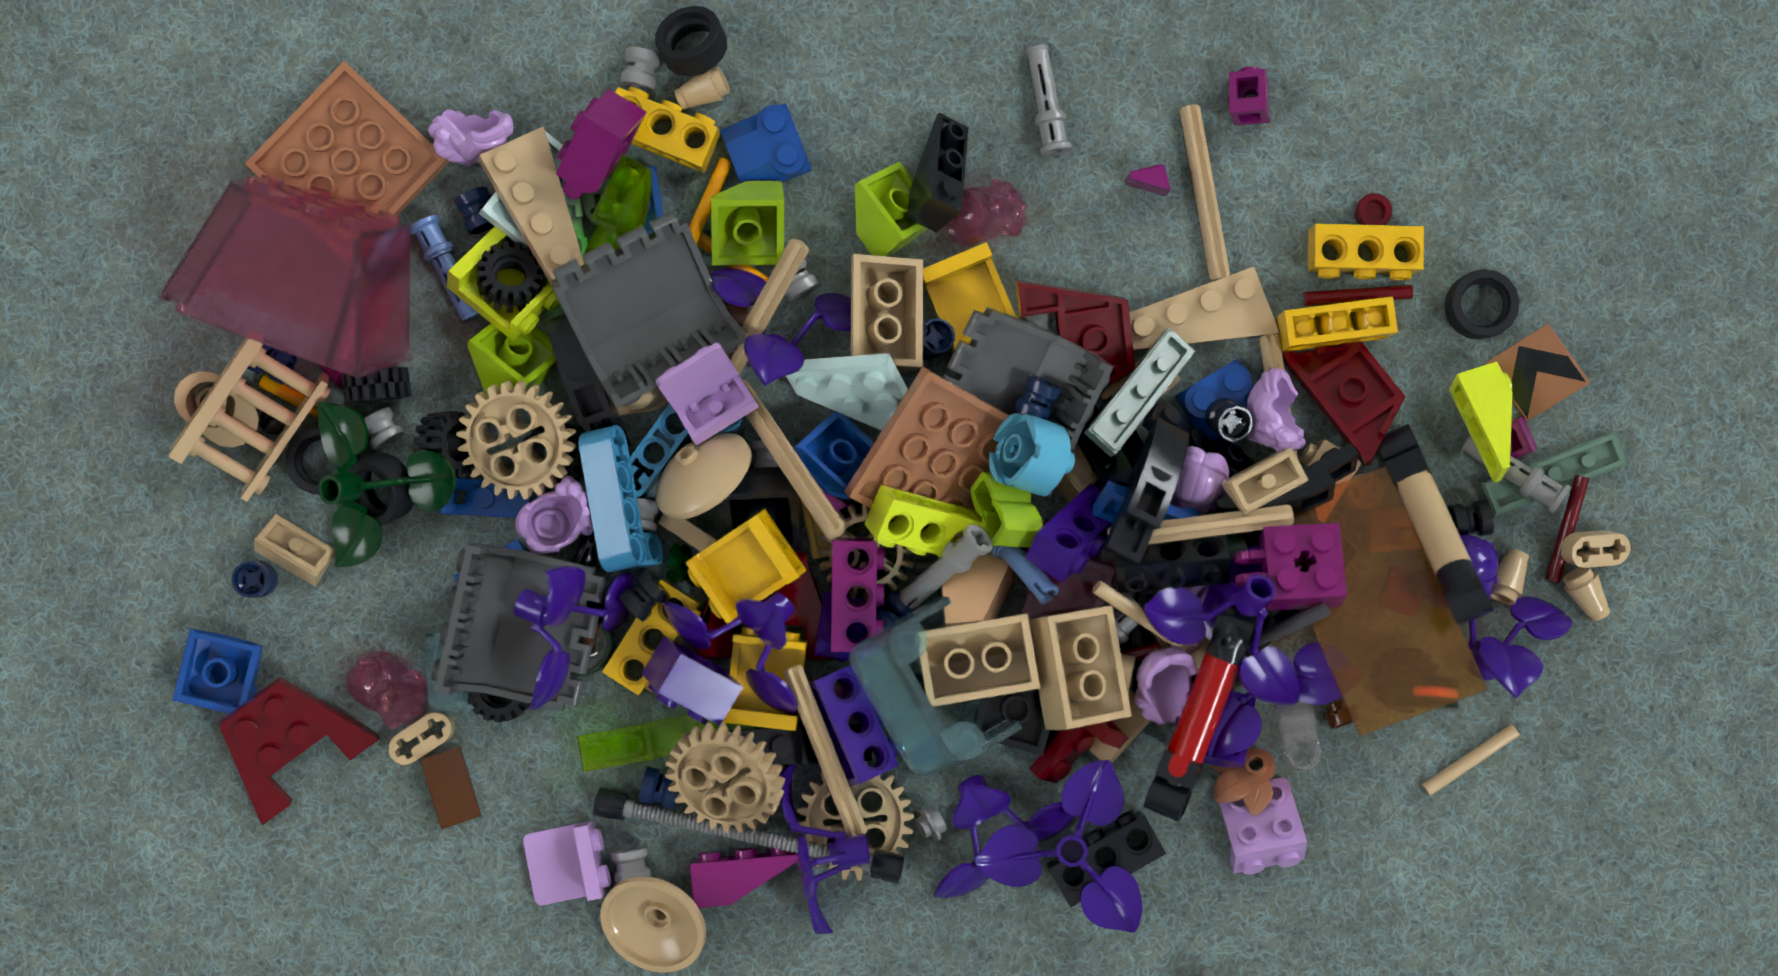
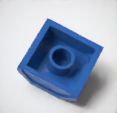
[720,103,812,183]
[1174,359,1254,444]
[794,411,874,499]
[172,629,263,714]

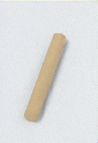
[1092,580,1189,651]
[1421,724,1520,796]

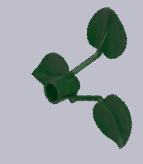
[318,402,456,567]

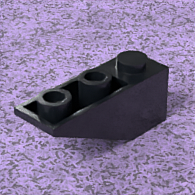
[907,113,969,233]

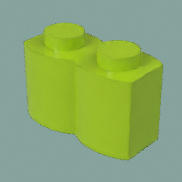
[971,472,1043,548]

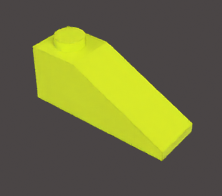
[1449,362,1513,483]

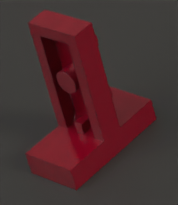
[1029,720,1129,784]

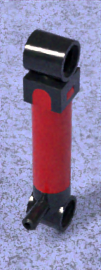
[1144,605,1257,822]

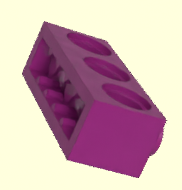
[831,537,884,652]

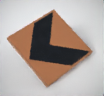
[1486,323,1591,421]

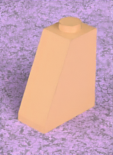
[941,554,1012,627]

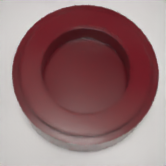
[1354,193,1392,225]

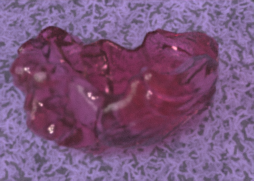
[946,178,1027,246]
[347,651,429,729]

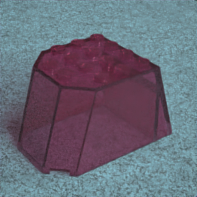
[160,175,410,378]

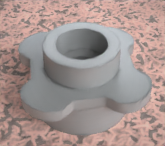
[915,805,947,841]

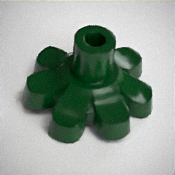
[666,544,697,586]

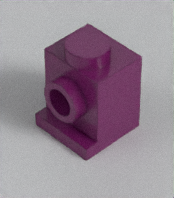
[1229,66,1271,125]

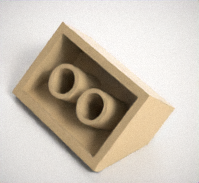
[851,254,923,374]
[1028,605,1132,730]
[916,613,1040,707]

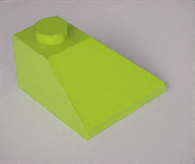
[855,161,928,257]
[711,181,784,265]
[467,323,557,393]

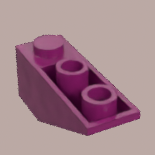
[690,846,798,908]

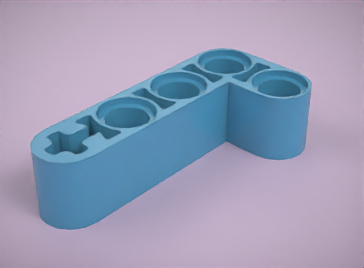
[630,403,744,498]
[579,425,664,572]

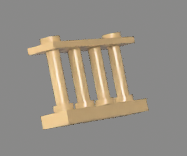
[168,329,331,502]

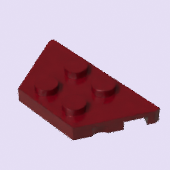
[1282,341,1406,467]

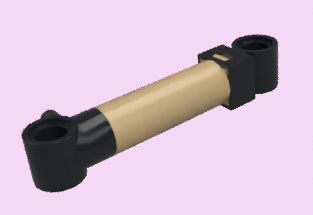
[1378,424,1494,626]

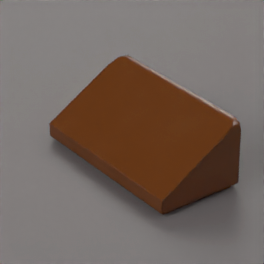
[421,746,481,829]

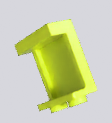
[446,226,559,341]

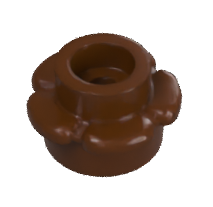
[1323,700,1358,729]

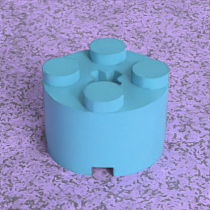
[989,413,1075,497]

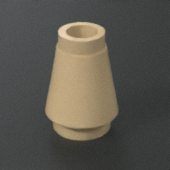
[674,66,731,110]
[1491,548,1529,605]
[1563,567,1611,622]

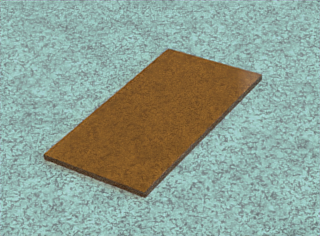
[1293,467,1488,736]

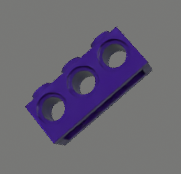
[1026,483,1113,583]
[809,664,899,787]

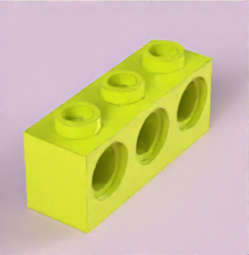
[864,485,984,558]

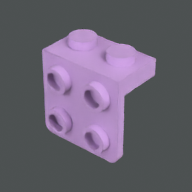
[656,343,759,445]
[1219,778,1307,875]
[523,820,611,906]

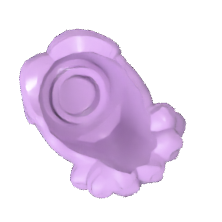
[428,109,513,167]
[1246,367,1306,452]
[1170,446,1229,515]
[516,475,594,554]
[1134,646,1198,724]

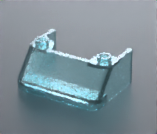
[849,596,1023,776]

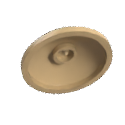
[655,433,751,520]
[600,876,706,973]

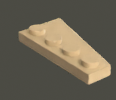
[478,126,585,284]
[1130,266,1279,351]

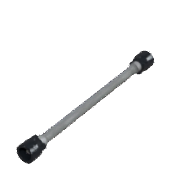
[593,787,905,884]

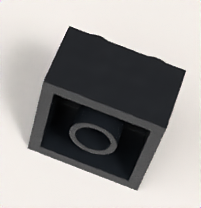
[722,467,802,551]
[970,689,1050,756]

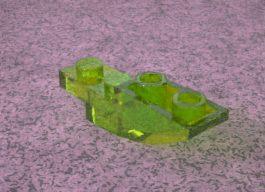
[582,154,652,267]
[577,714,728,772]

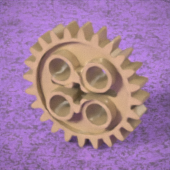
[457,380,577,499]
[665,722,785,833]
[797,761,914,881]

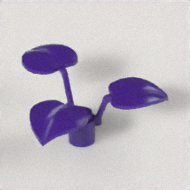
[710,268,851,386]
[1144,545,1299,706]
[514,566,635,710]
[1407,567,1572,698]
[1202,584,1361,758]
[663,592,799,714]
[975,760,1142,933]
[780,764,870,934]
[933,775,1075,898]

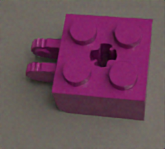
[556,89,647,200]
[1233,523,1347,610]

